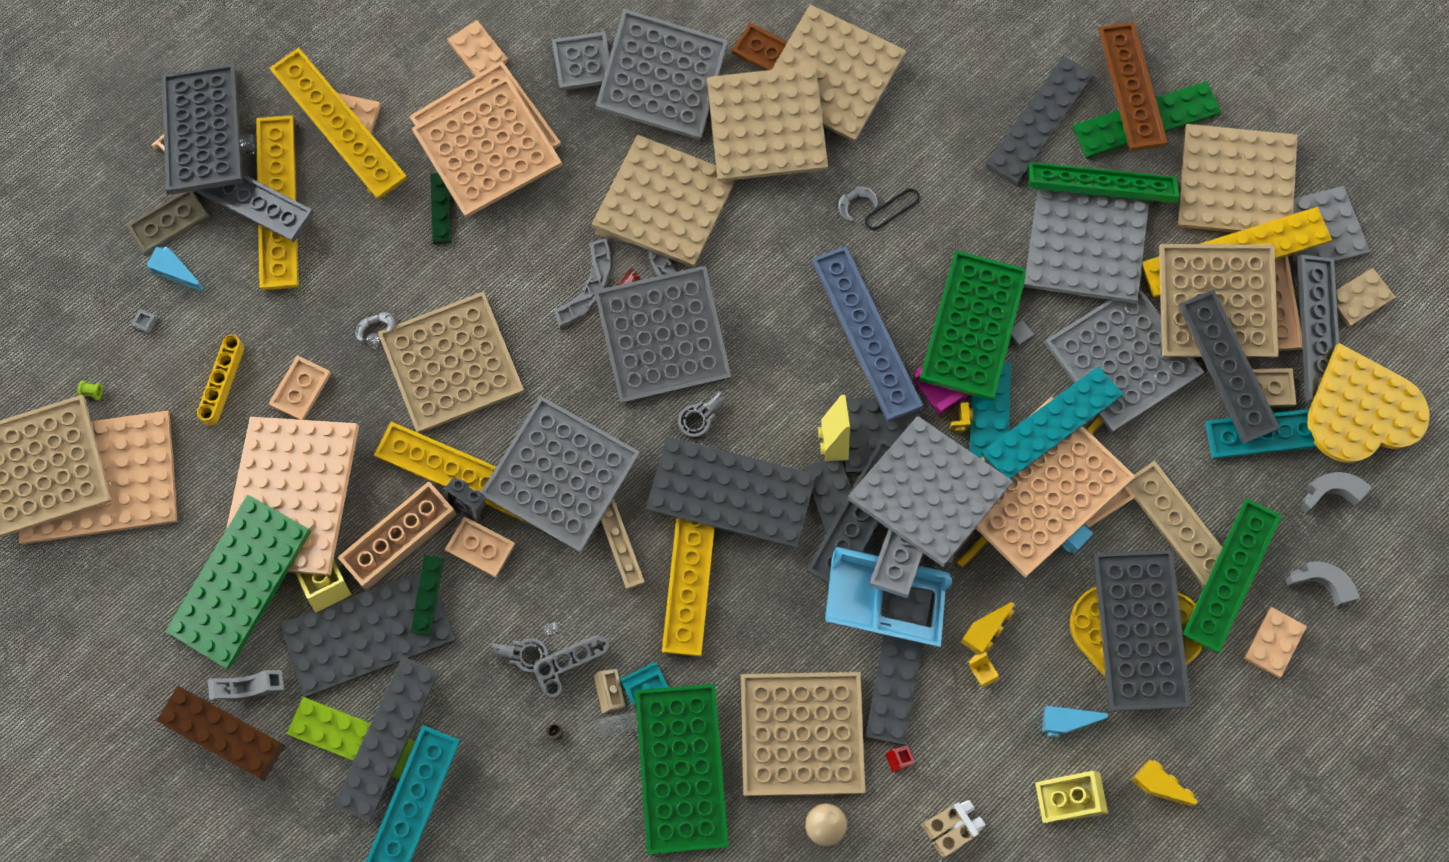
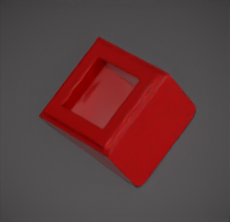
[885,745,915,772]

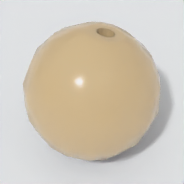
[805,803,847,847]

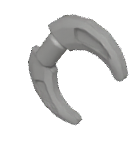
[838,186,878,222]
[355,312,395,342]

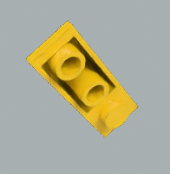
[960,602,1015,654]
[1131,759,1198,806]

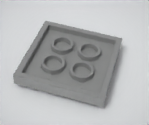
[552,32,610,91]

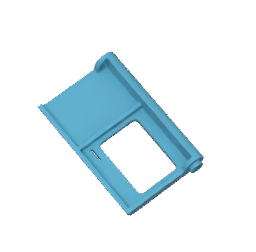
[826,547,952,647]

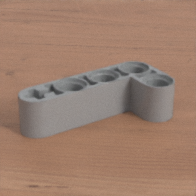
[533,635,609,697]

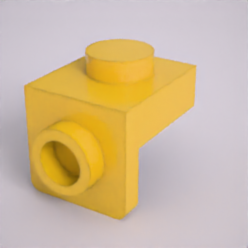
[949,402,973,433]
[969,652,1000,688]

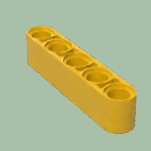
[197,334,244,426]

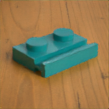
[620,662,668,706]

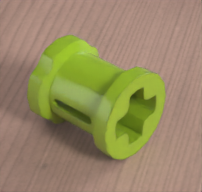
[77,380,103,400]

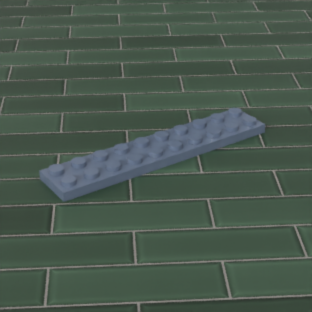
[812,246,923,422]

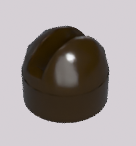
[546,723,563,741]

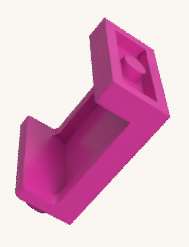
[913,366,970,416]

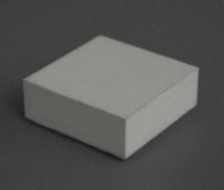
[131,309,158,334]
[1011,320,1034,346]

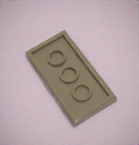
[126,191,210,256]

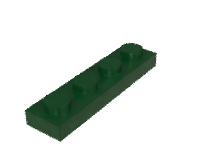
[430,173,452,244]
[410,555,445,636]

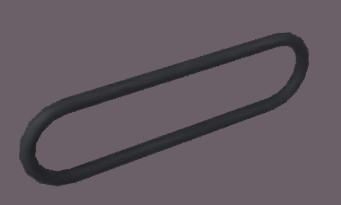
[865,188,920,230]

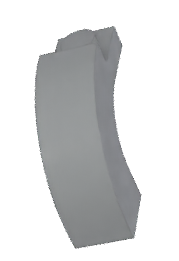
[1300,472,1372,513]
[1285,562,1360,607]
[207,670,284,702]

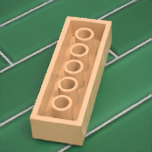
[337,481,457,591]

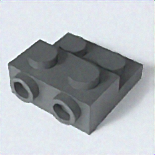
[444,477,486,523]

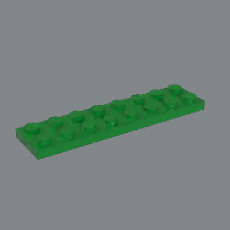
[1072,81,1222,159]
[1028,162,1179,203]
[1182,498,1282,654]

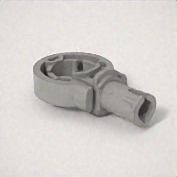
[678,391,727,438]
[491,638,548,673]

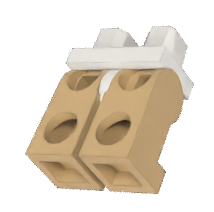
[922,800,986,859]

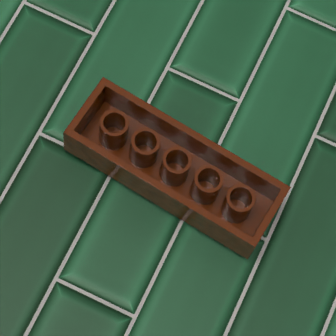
[156,686,286,781]

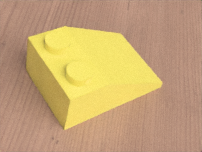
[818,395,850,462]
[296,560,351,613]
[1035,771,1108,823]

